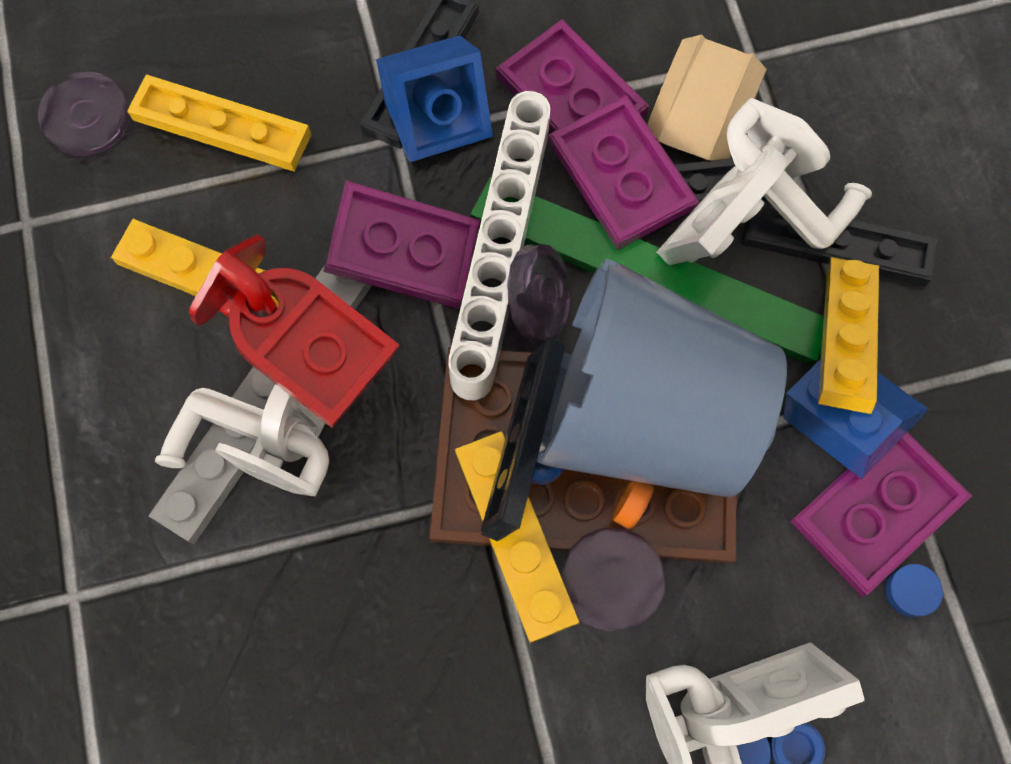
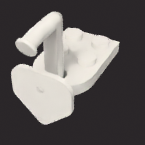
[656,98,872,265]
[155,384,329,496]
[646,642,865,764]

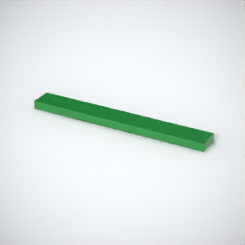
[470,177,824,366]

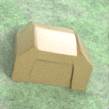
[647,34,767,161]

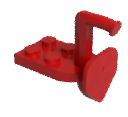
[189,234,399,428]

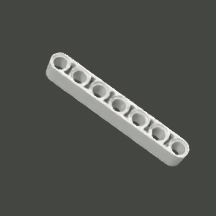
[449,91,550,400]

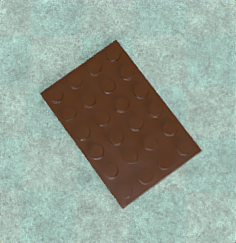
[429,347,737,564]

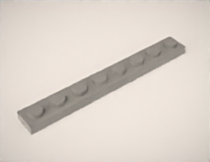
[149,266,372,544]

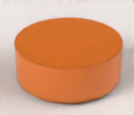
[612,481,654,529]

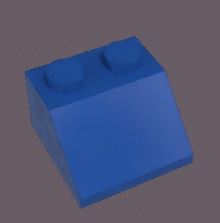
[376,35,493,162]
[783,359,928,479]

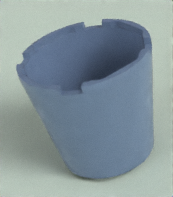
[537,259,787,498]

